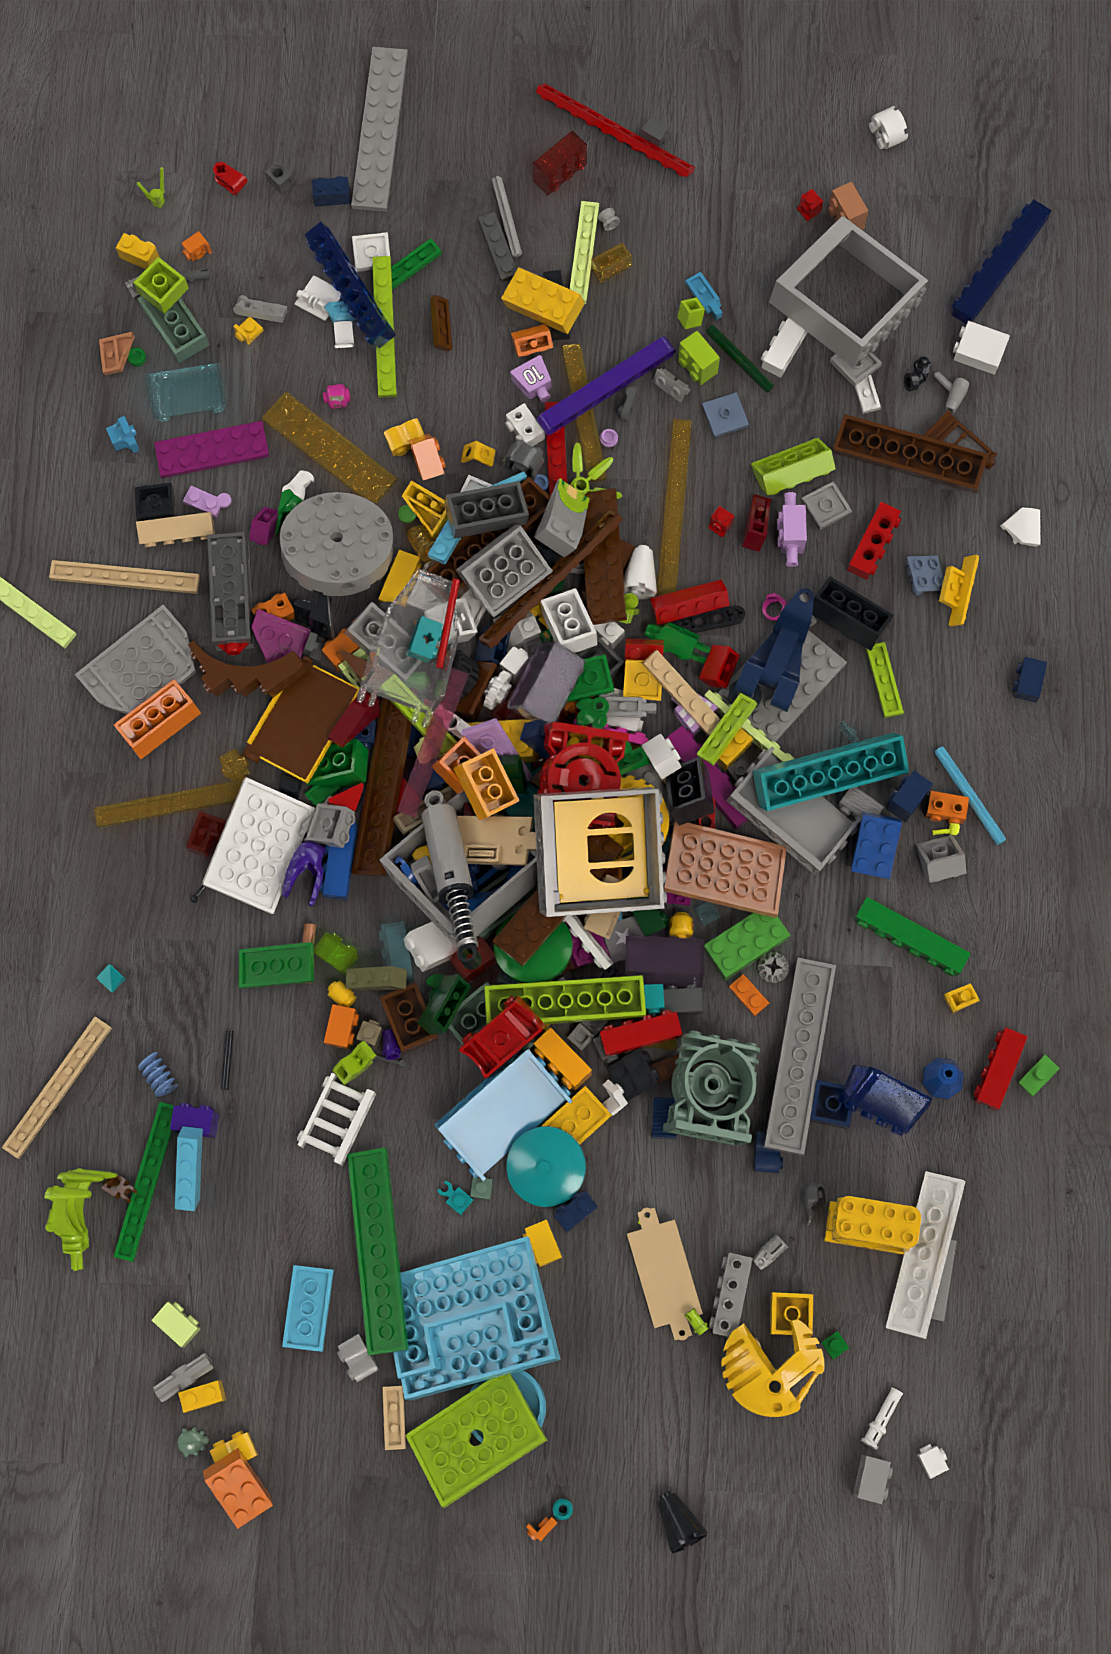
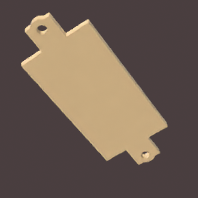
[426,816,536,865]
[627,1207,703,1340]

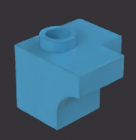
[106,416,140,453]

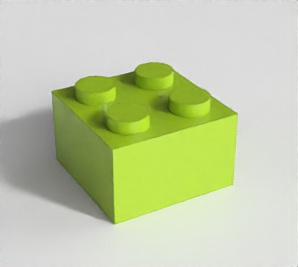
[133,257,189,314]
[678,331,720,385]

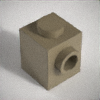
[356,1020,383,1049]

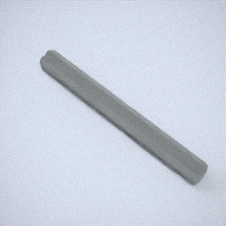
[492,176,522,258]

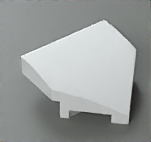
[1000,507,1040,547]

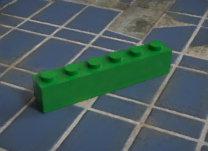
[854,897,971,977]

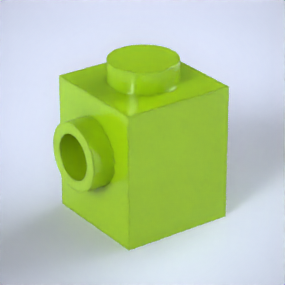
[677,297,705,329]

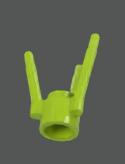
[137,167,165,208]

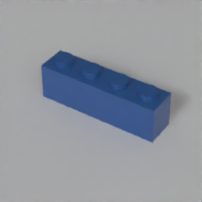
[320,822,358,901]

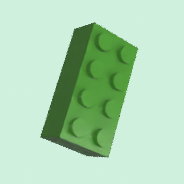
[703,913,790,981]

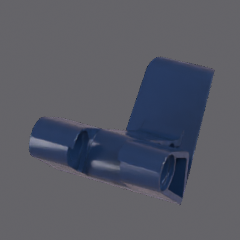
[734,588,814,712]

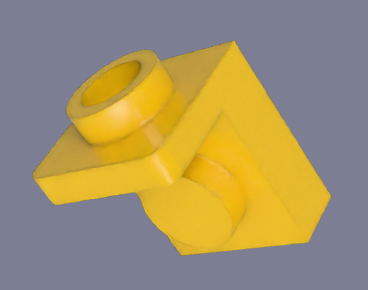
[233,317,264,345]

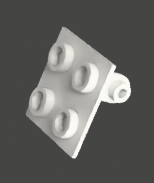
[295,275,344,321]

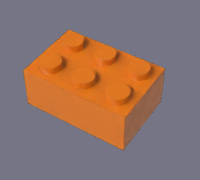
[203,1448,273,1529]

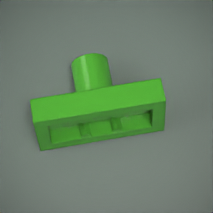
[1018,1055,1060,1097]

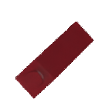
[742,494,771,552]
[328,691,380,748]

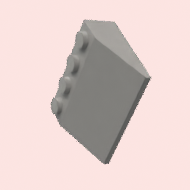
[456,524,553,617]

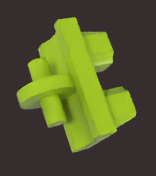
[619,593,640,624]

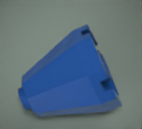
[922,1057,964,1100]

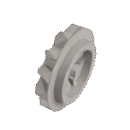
[758,952,789,983]

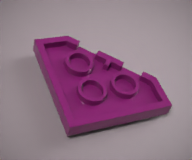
[251,609,311,664]

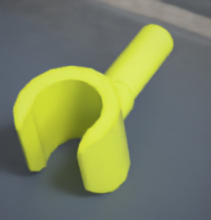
[932,823,960,835]

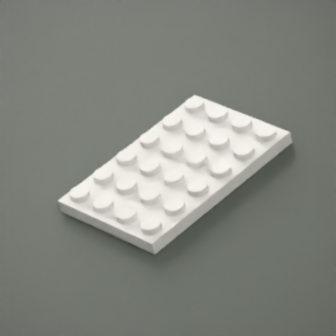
[201,777,315,914]

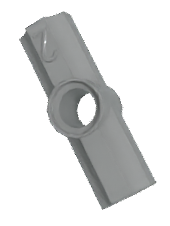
[153,1353,215,1402]

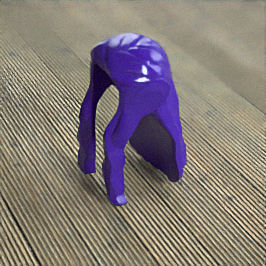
[282,841,326,906]

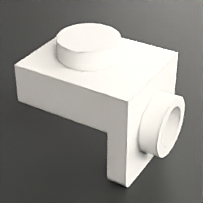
[602,1080,628,1115]

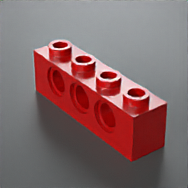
[847,502,902,580]

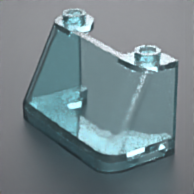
[145,363,227,422]

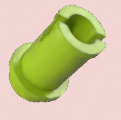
[684,1308,709,1335]

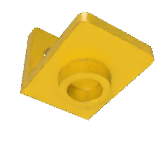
[461,441,496,467]

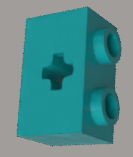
[406,616,443,663]
[644,984,665,1017]

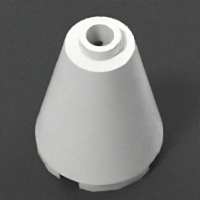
[624,545,657,599]

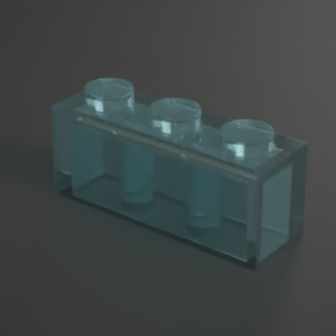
[379,921,414,982]

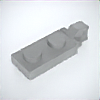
[604,696,657,718]

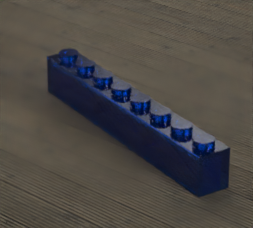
[951,199,1052,325]

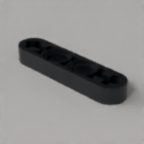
[674,606,745,633]

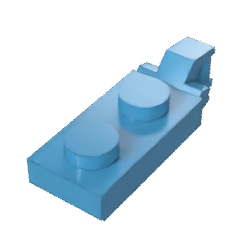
[685,272,723,320]

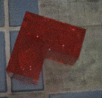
[186,811,227,858]

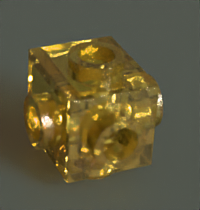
[219,749,250,782]

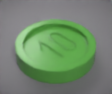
[398,505,417,524]

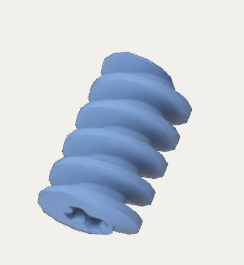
[138,1052,178,1097]

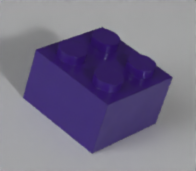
[170,1103,219,1138]

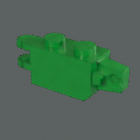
[645,622,711,663]

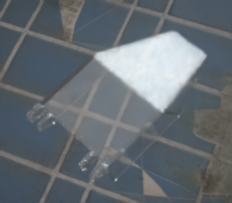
[357,569,460,727]

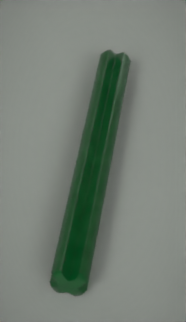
[707,325,774,392]

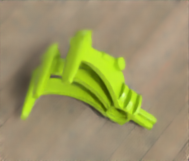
[44,1168,117,1271]

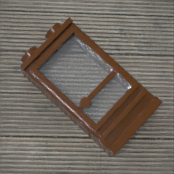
[923,410,998,475]

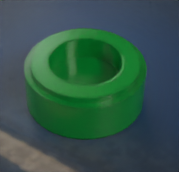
[128,347,146,367]

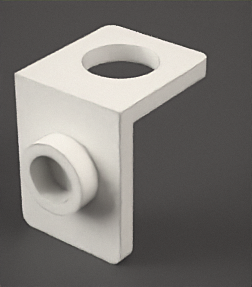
[334,321,354,348]

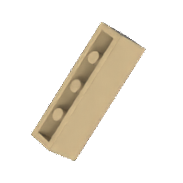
[136,512,215,547]

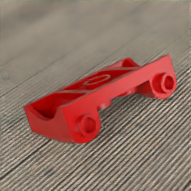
[459,996,545,1078]

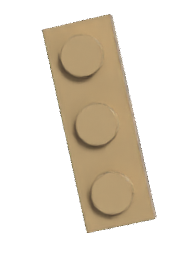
[383,1386,406,1450]

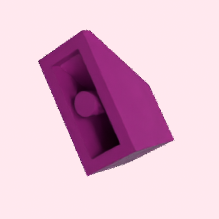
[249,506,278,545]

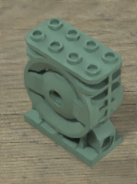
[663,1031,760,1146]

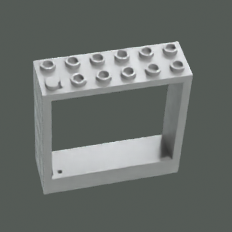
[769,216,928,367]

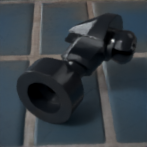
[904,356,931,392]

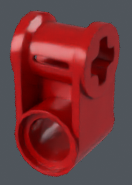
[213,162,248,196]

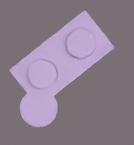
[183,486,232,518]

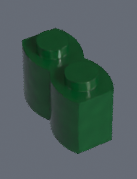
[498,755,528,794]

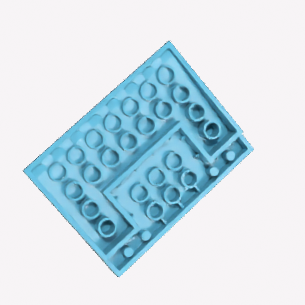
[393,1236,561,1401]

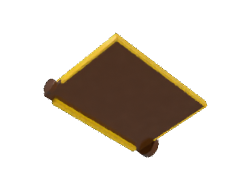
[241,656,362,784]

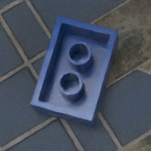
[851,812,902,879]

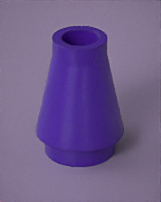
[382,1029,401,1060]

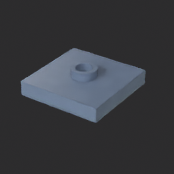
[702,392,749,438]

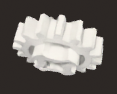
[483,670,512,710]

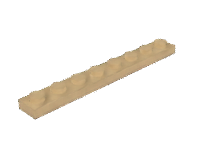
[49,560,200,594]
[2,1017,112,1159]

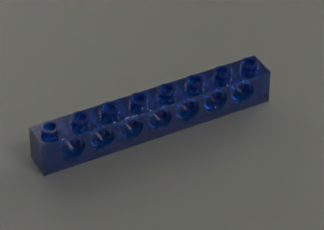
[305,221,396,349]

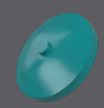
[507,1126,586,1207]

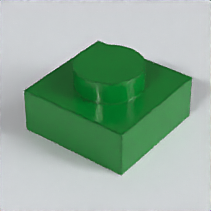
[821,1331,849,1360]

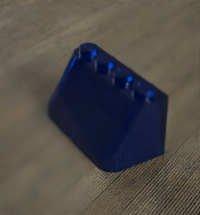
[839,1065,932,1136]

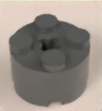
[501,439,544,481]

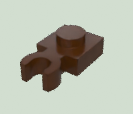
[101,1172,137,1203]

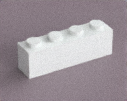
[761,317,808,378]

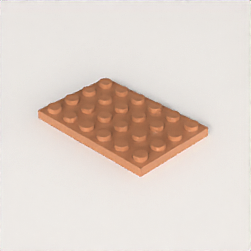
[663,820,787,918]

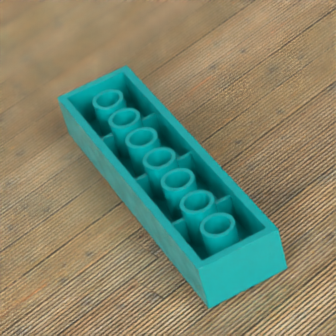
[752,732,909,811]

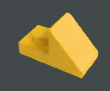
[943,983,980,1014]

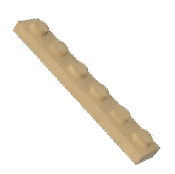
[642,650,721,736]

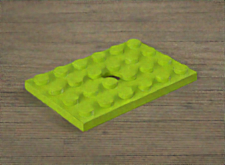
[405,1373,547,1508]

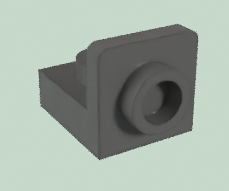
[302,632,324,661]

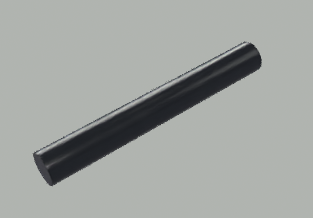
[221,1031,234,1090]

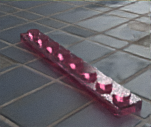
[397,668,469,818]

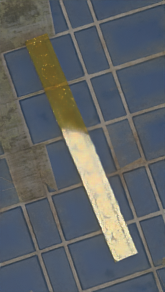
[657,419,692,595]

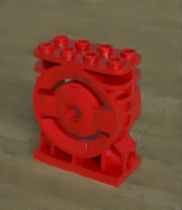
[538,722,629,829]

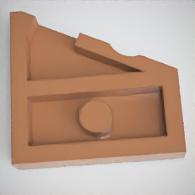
[99,332,135,375]

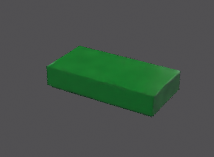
[304,785,344,807]

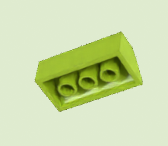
[750,438,836,495]

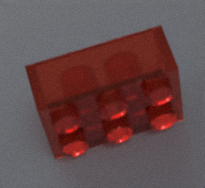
[533,130,587,196]

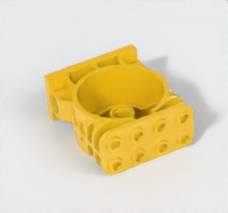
[824,1196,921,1255]

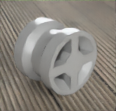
[598,208,620,231]

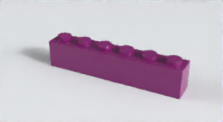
[665,726,749,831]

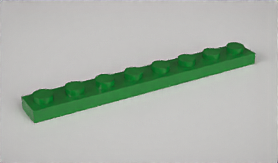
[113,1102,175,1262]

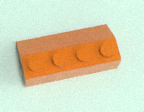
[114,679,201,759]

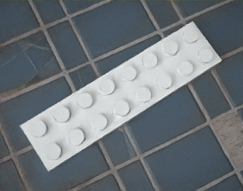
[886,1171,965,1339]

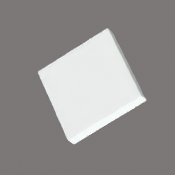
[352,232,390,272]

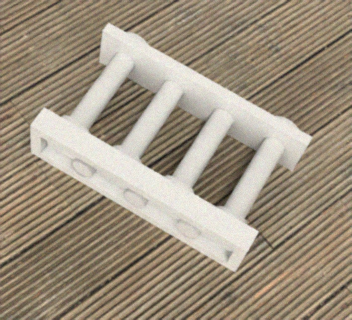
[297,1073,376,1166]

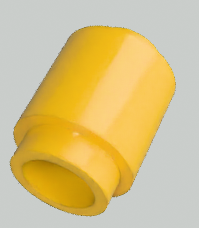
[327,981,357,1007]

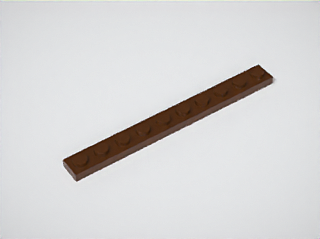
[478,510,623,649]

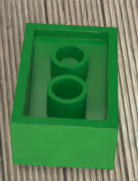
[305,739,369,786]

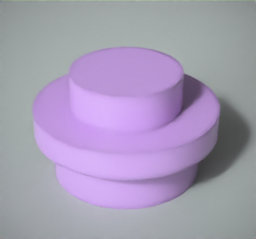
[600,429,618,447]

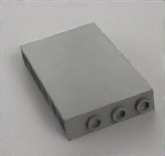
[726,747,861,875]

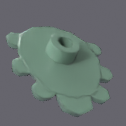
[177,1427,209,1458]

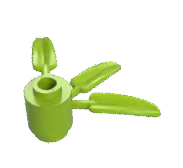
[569,442,623,499]

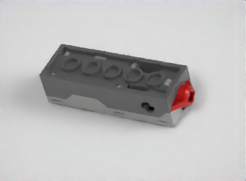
[207,532,254,655]

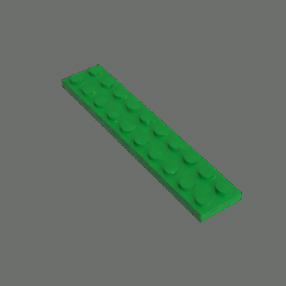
[347,1148,409,1356]

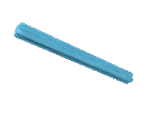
[935,746,1006,845]

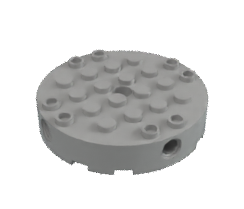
[280,492,393,596]

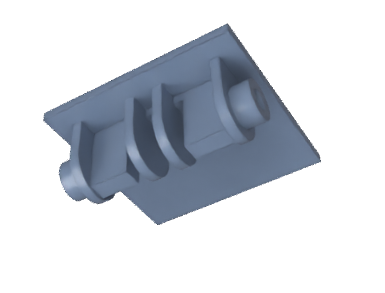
[905,556,944,596]

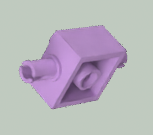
[777,492,807,567]

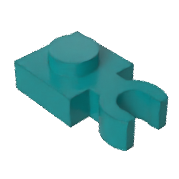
[437,1181,474,1215]

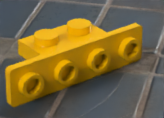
[939,555,979,627]

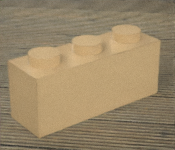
[584,874,627,939]

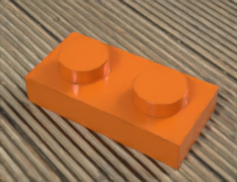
[729,974,769,1017]

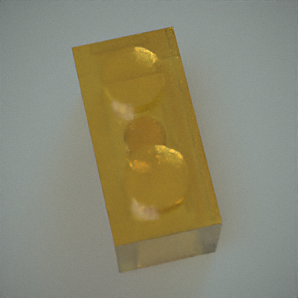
[591,242,632,283]

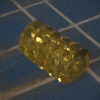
[406,525,436,563]

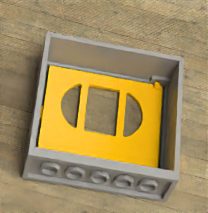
[533,787,667,917]

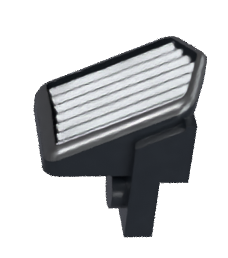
[294,592,335,640]

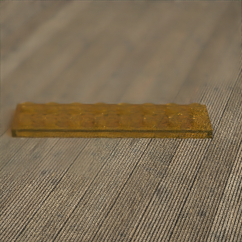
[262,392,397,504]

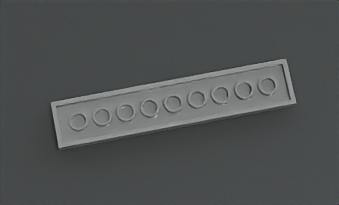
[351,47,408,212]
[764,958,836,1156]

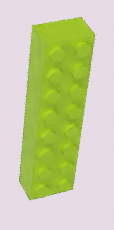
[484,975,646,1024]

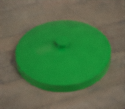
[494,912,573,983]

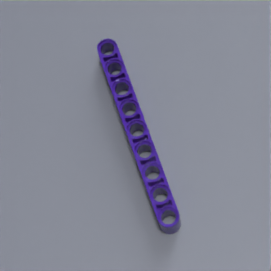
[536,336,676,435]

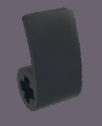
[279,774,302,800]

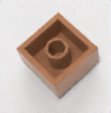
[828,182,869,230]

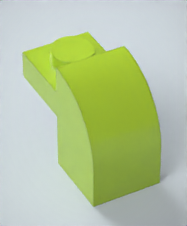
[332,1041,377,1085]

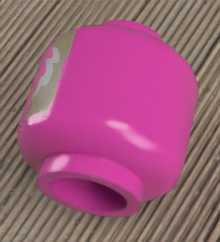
[323,384,350,409]

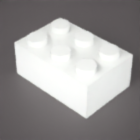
[541,588,597,657]

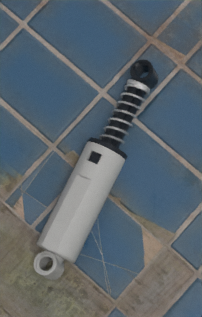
[422,791,482,970]

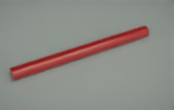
[436,579,460,669]

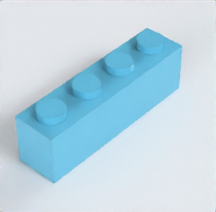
[175,1127,203,1211]

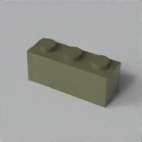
[345,966,407,992]

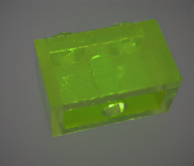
[314,932,359,976]

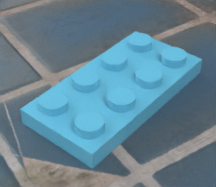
[282,1265,334,1352]

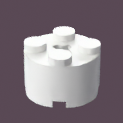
[869,106,908,149]

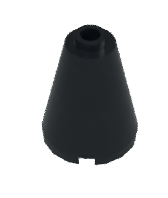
[658,1491,708,1554]

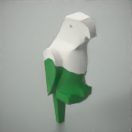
[275,470,314,535]

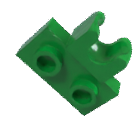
[613,741,650,775]

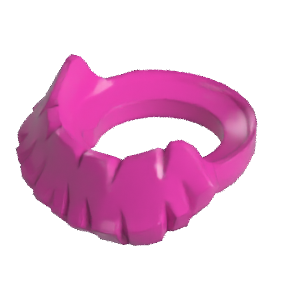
[762,593,788,621]

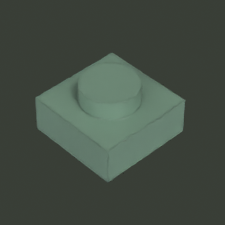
[470,1177,493,1200]

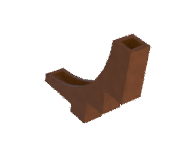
[188,640,309,697]

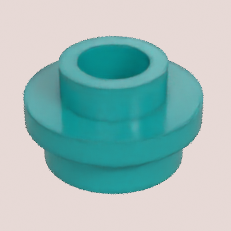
[553,1499,573,1520]

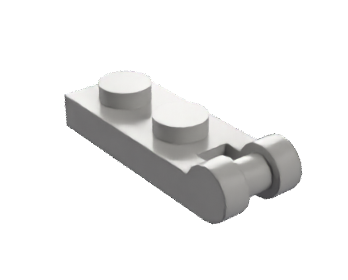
[233,295,287,323]

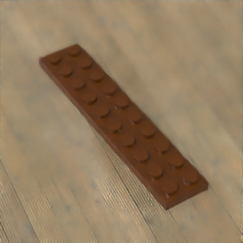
[351,688,418,877]

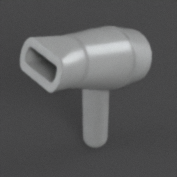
[934,372,969,414]

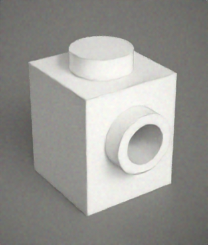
[917,1444,949,1479]

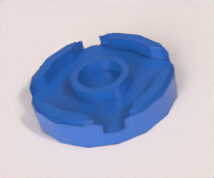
[394,856,421,889]

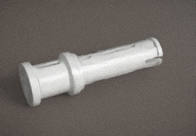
[860,1387,903,1450]

